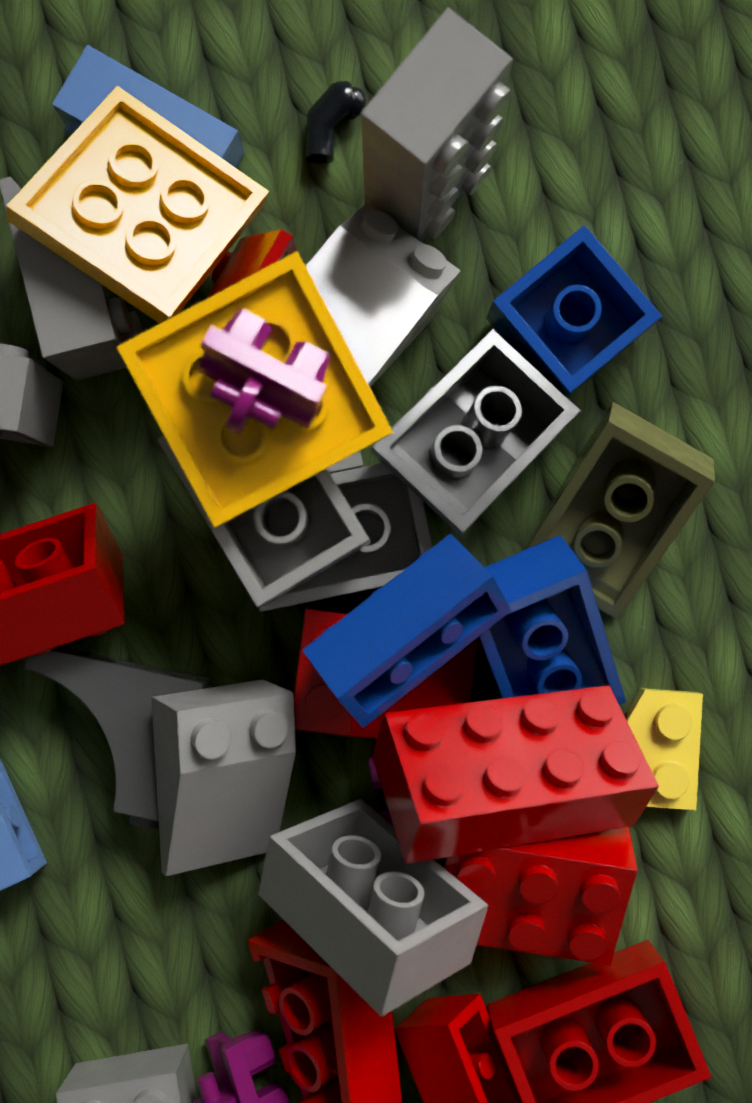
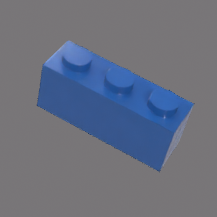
[302,533,512,728]

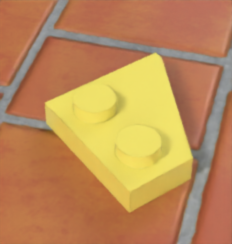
[626,688,703,810]

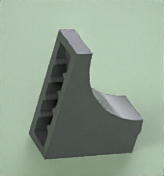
[24,646,212,829]

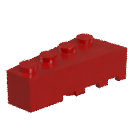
[247,920,402,1103]

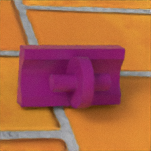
[198,309,330,435]
[192,1030,289,1103]

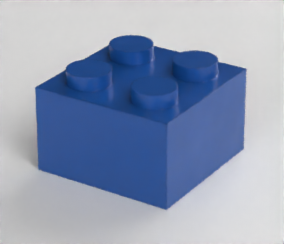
[486,225,662,398]

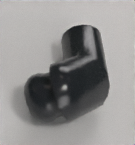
[306,81,366,164]

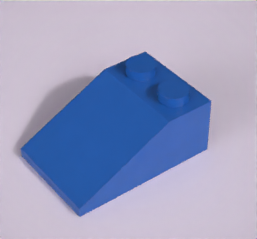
[475,535,626,705]

